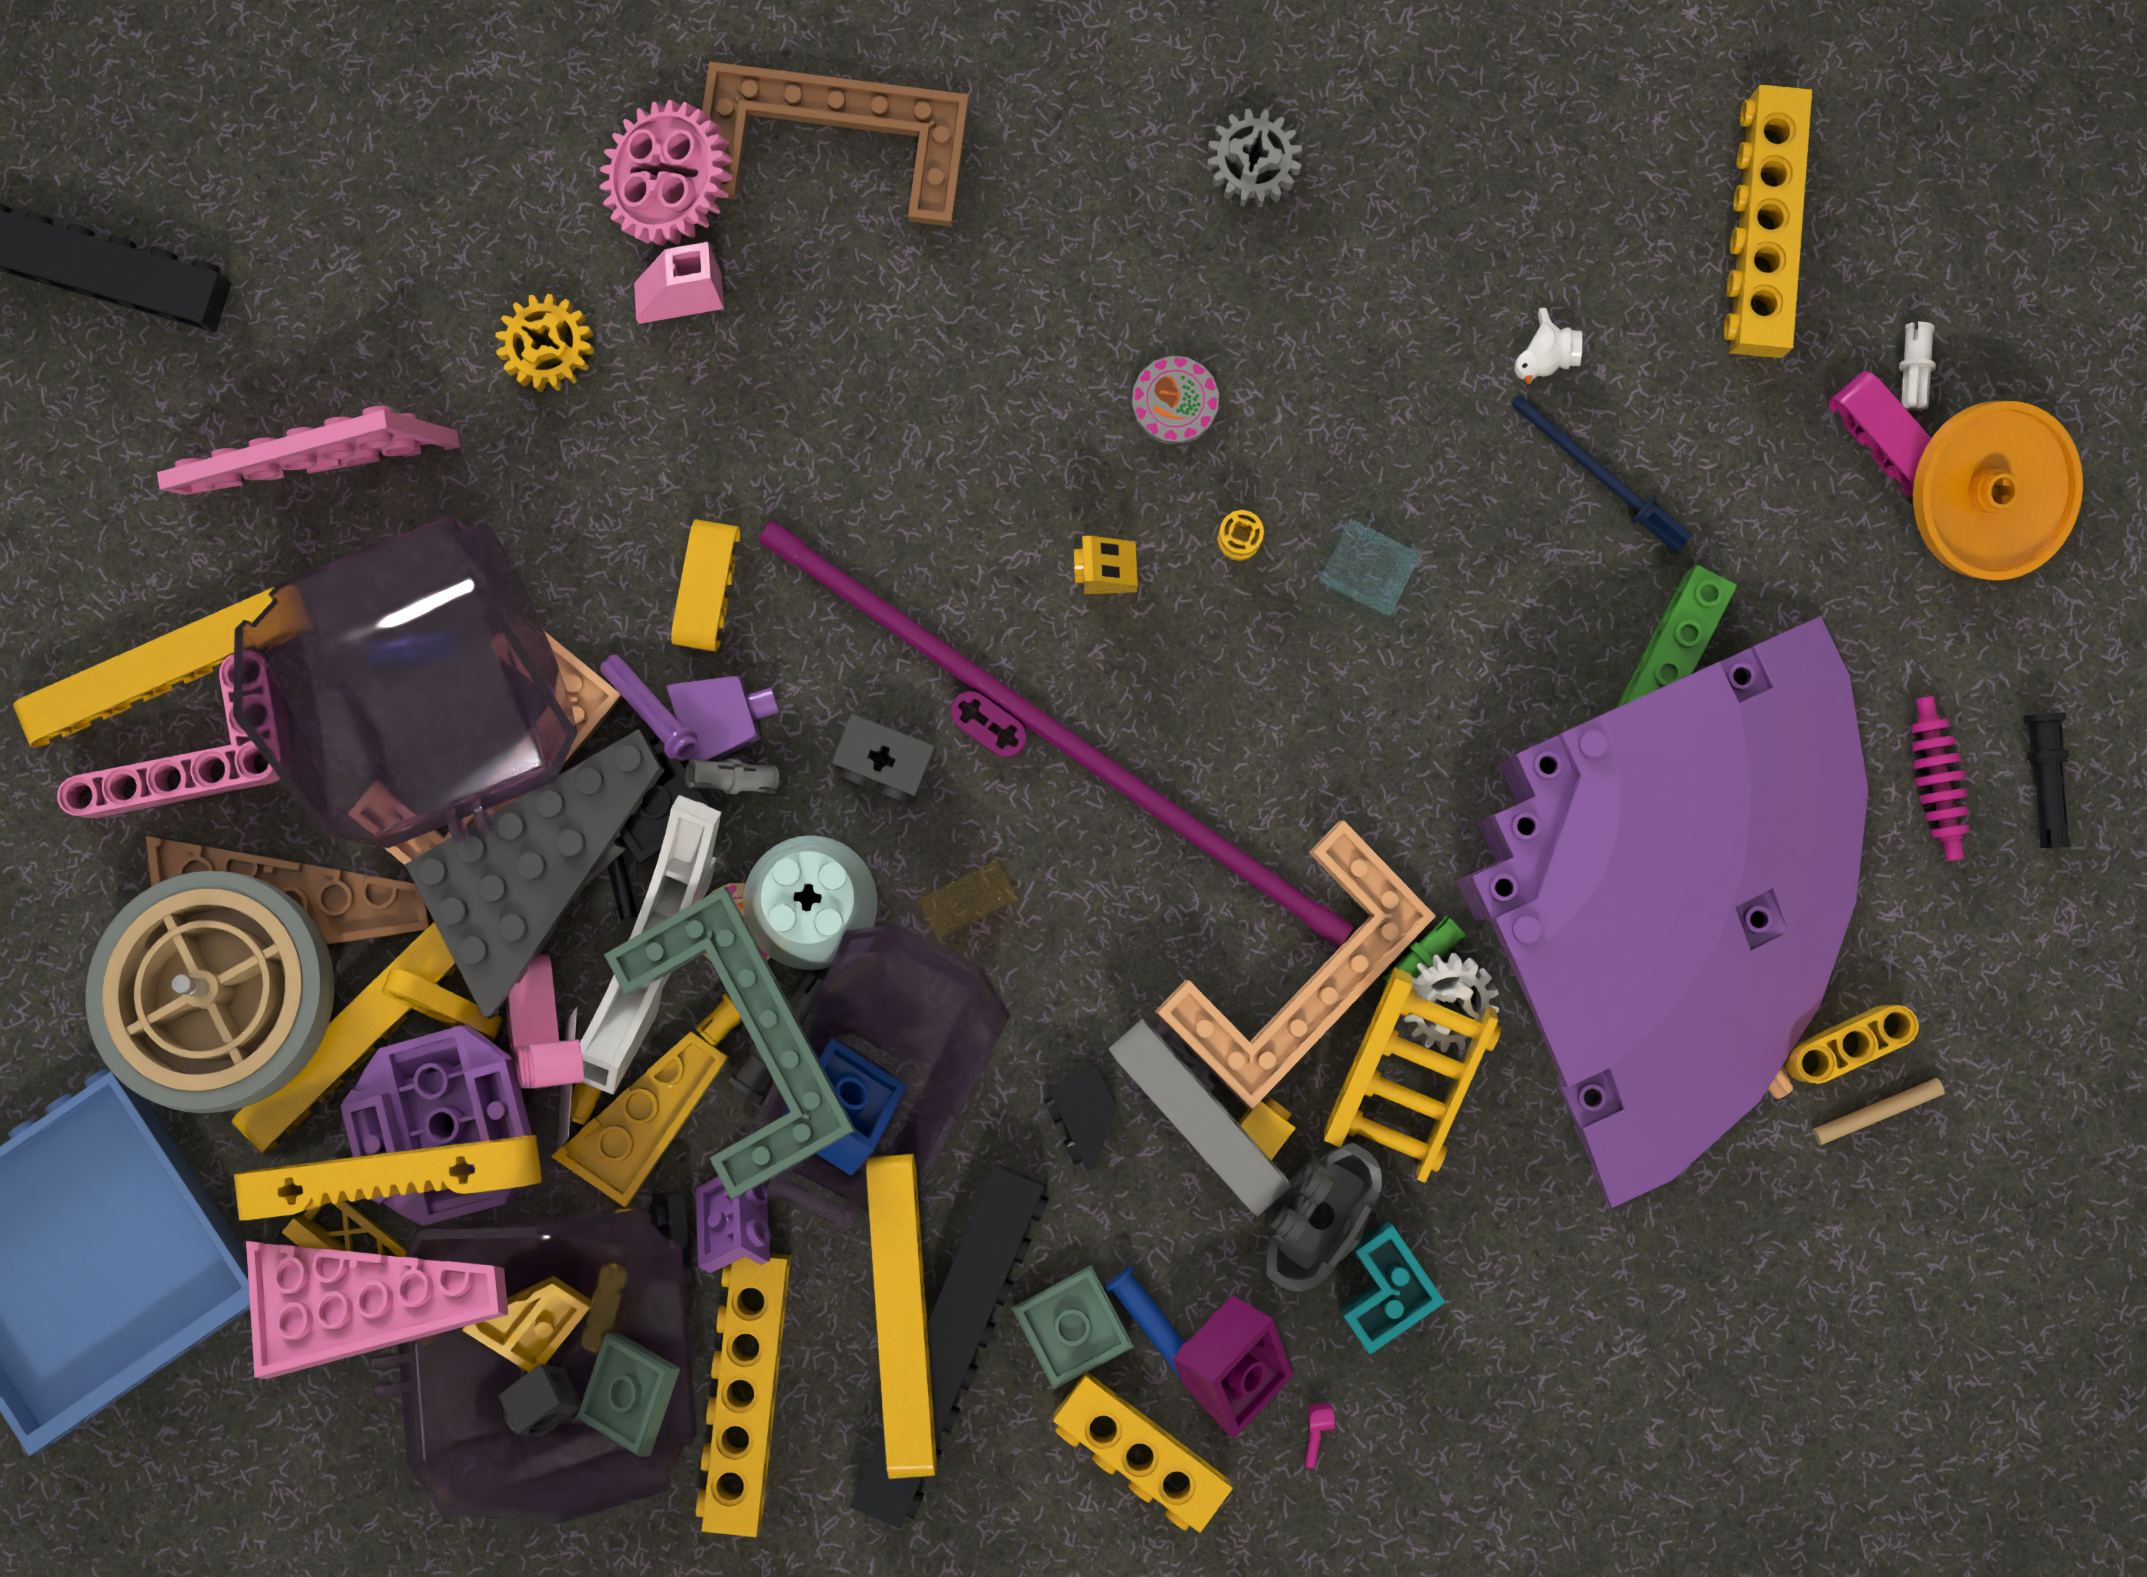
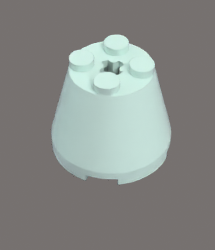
[743,836,878,970]

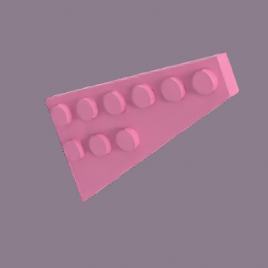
[157,406,460,495]
[246,1241,509,1379]

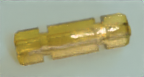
[581,1263,628,1353]

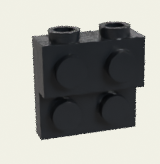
[619,738,712,864]

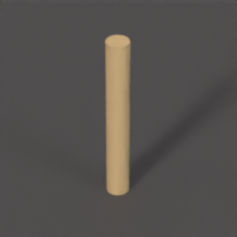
[1812,1078,1945,1145]

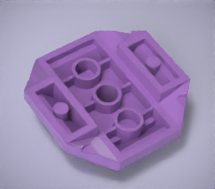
[340,1024,532,1226]

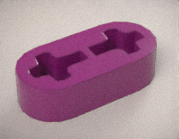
[951,691,1027,758]

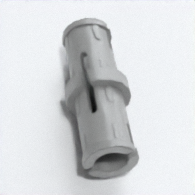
[685,758,779,795]

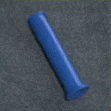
[1104,1265,1191,1394]

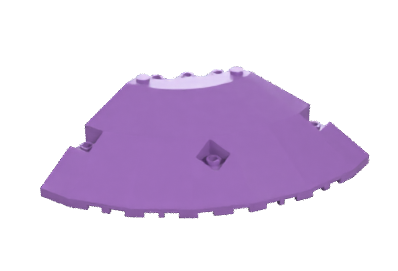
[1456,616,1868,1208]

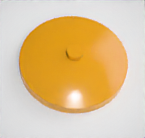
[1913,401,2083,580]

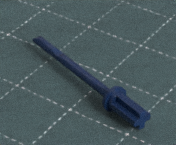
[1512,396,1693,553]

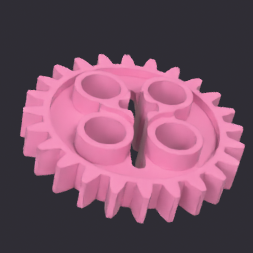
[600,100,733,246]

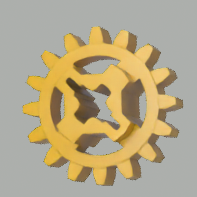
[495,294,594,392]

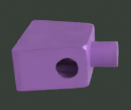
[667,676,780,762]

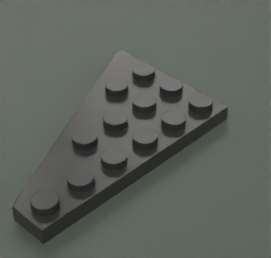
[405,729,664,1019]

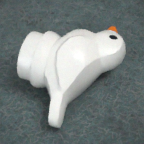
[1514,308,1582,384]

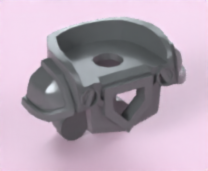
[1264,1143,1382,1291]

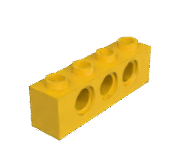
[1053,1372,1233,1533]

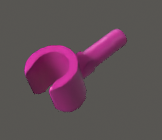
[1304,1403,1335,1468]

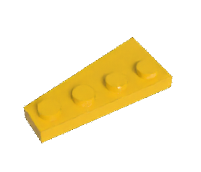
[551,1031,730,1207]

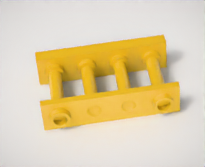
[1324,967,1502,1183]

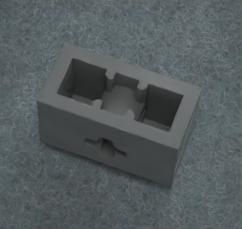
[832,713,937,803]

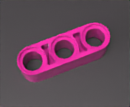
[1828,371,1931,496]

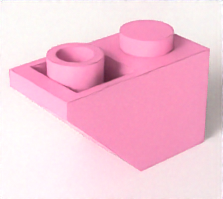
[634,242,724,324]

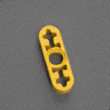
[382,969,503,1042]

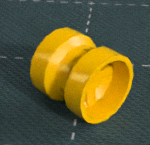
[1217,510,1264,561]

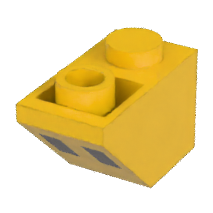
[1074,536,1138,595]

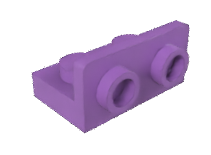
[696,1177,771,1273]

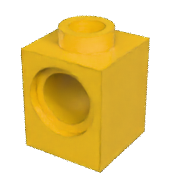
[1238,1097,1295,1160]

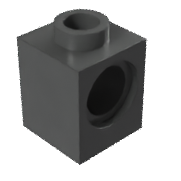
[498,1364,582,1438]

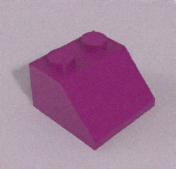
[1173,1295,1293,1439]

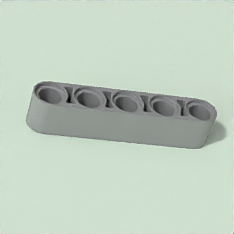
[1108,1018,1292,1217]

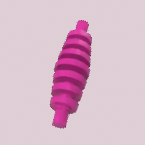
[1911,696,1970,861]

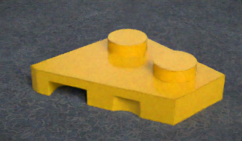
[462,1276,591,1372]

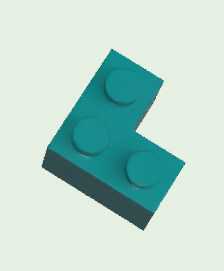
[1338,1220,1446,1355]

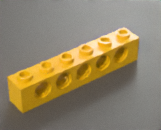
[1723,85,1812,358]
[696,1253,792,1537]

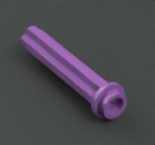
[600,655,698,761]

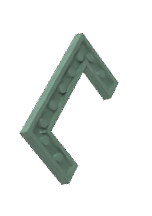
[604,887,857,1199]

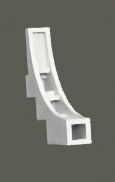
[580,795,721,1094]

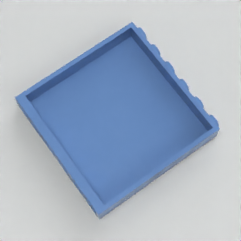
[0,1068,250,1456]

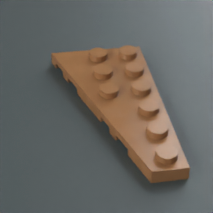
[146,836,432,945]

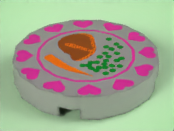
[1132,356,1219,444]

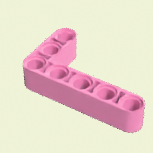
[57,653,287,818]
[505,953,584,1088]

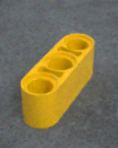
[671,519,740,652]
[1785,1005,1919,1084]

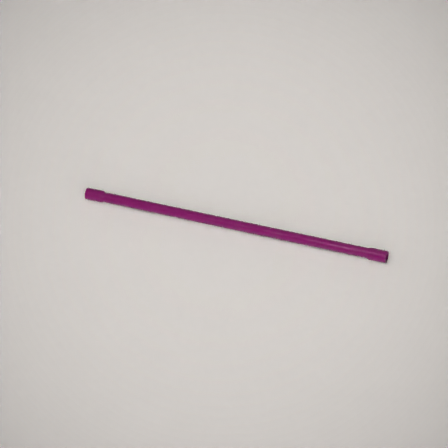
[758,520,1354,948]

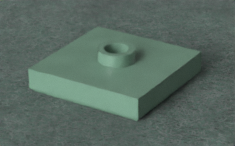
[1012,1264,1134,1389]
[577,1331,680,1457]

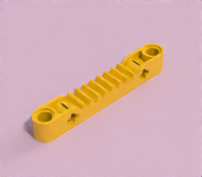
[234,1135,542,1220]

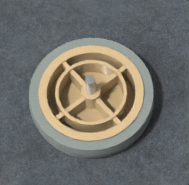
[85,871,334,1113]

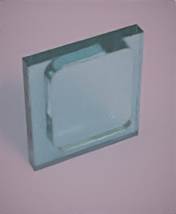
[1318,518,1421,618]

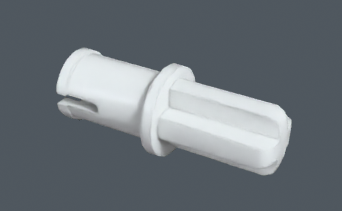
[1899,322,1936,412]

